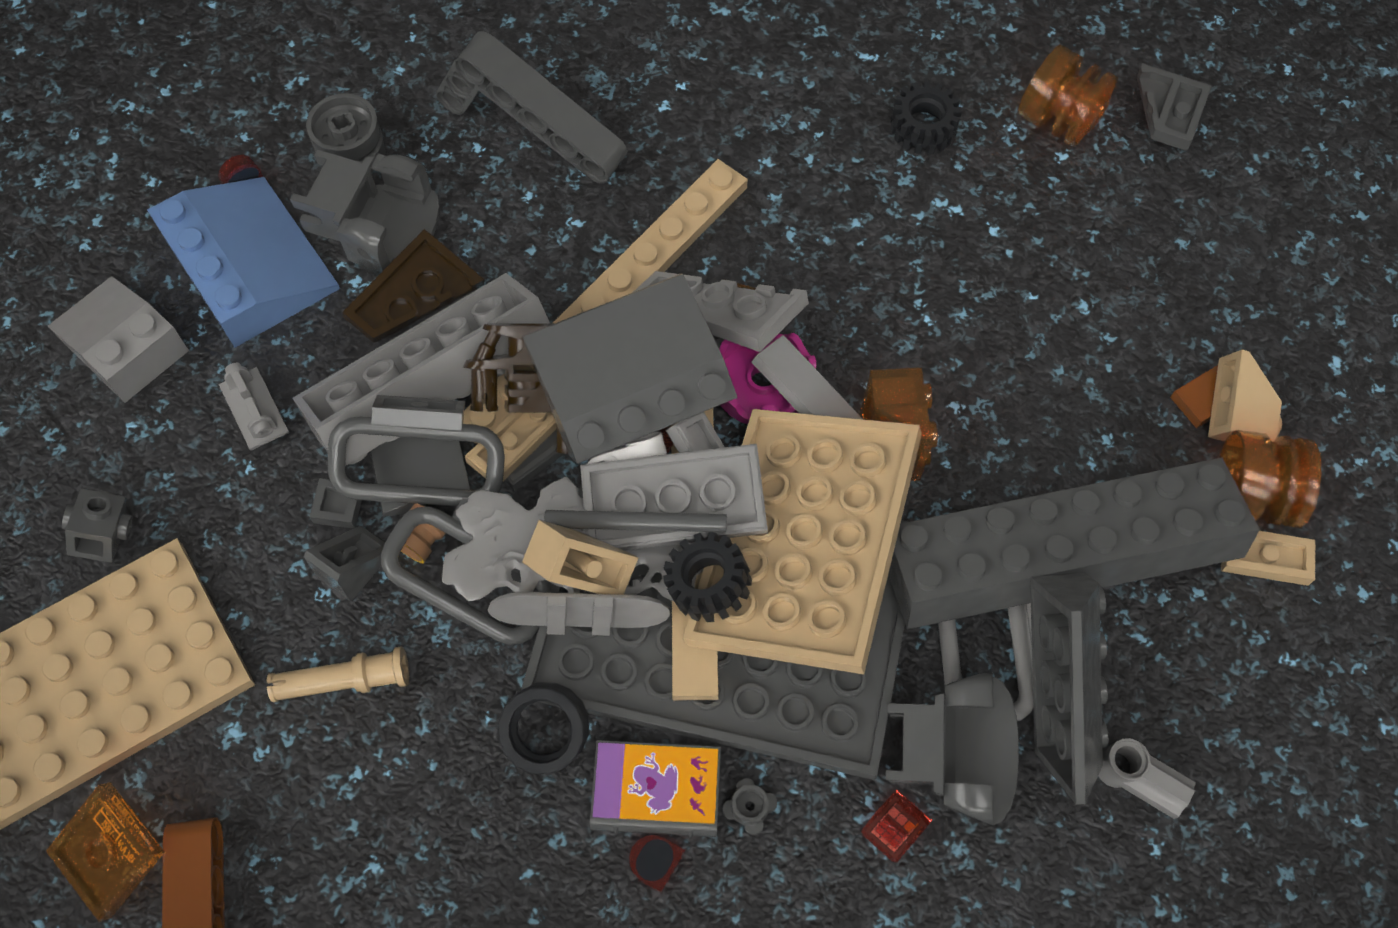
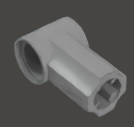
[1098,738,1196,819]

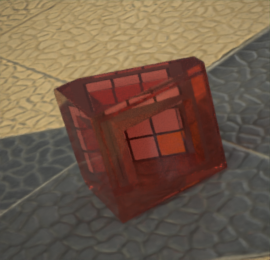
[861,789,932,863]

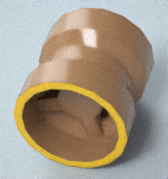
[401,503,446,563]

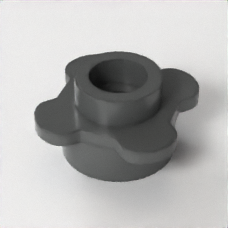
[722,778,777,835]

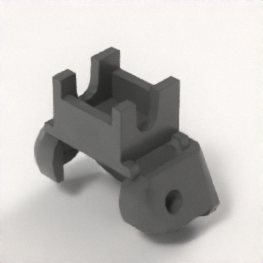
[886,672,1019,826]

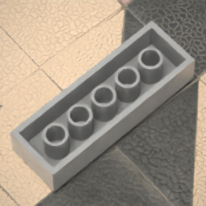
[292,273,550,466]

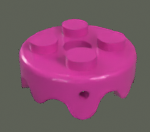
[719,333,816,425]

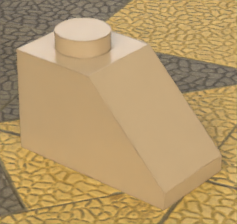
[1208,350,1282,448]
[522,520,638,595]

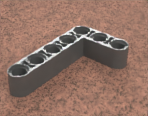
[436,31,628,184]

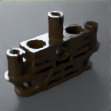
[463,323,568,454]

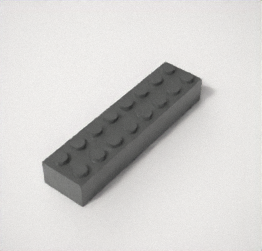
[888,458,1260,629]

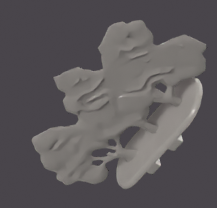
[442,476,704,636]

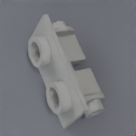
[219,363,289,451]

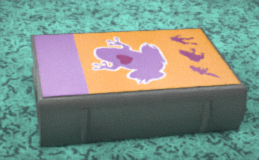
[590,740,721,838]

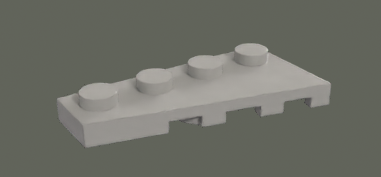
[632,271,809,352]

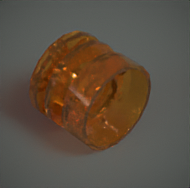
[1017,44,1118,147]
[1219,430,1322,528]

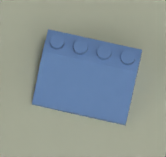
[147,177,340,348]

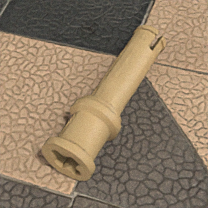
[267,646,409,702]

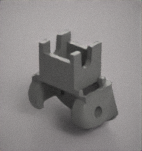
[290,150,440,276]

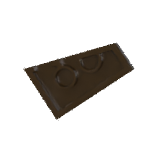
[342,229,485,343]

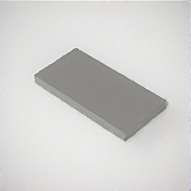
[580,444,768,551]

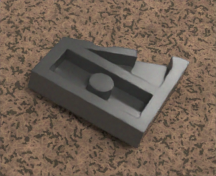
[1137,63,1211,151]

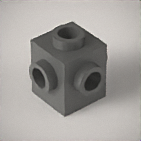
[62,488,133,563]

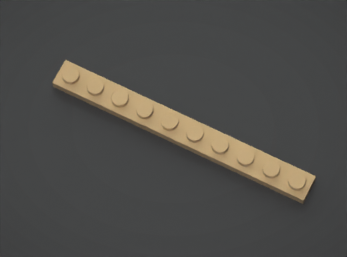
[463,159,748,444]

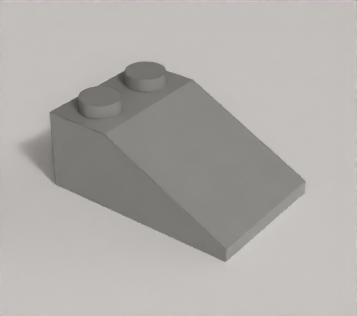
[48,276,189,403]

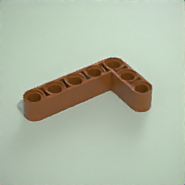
[162,817,225,928]

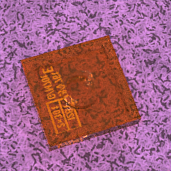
[46,782,165,922]

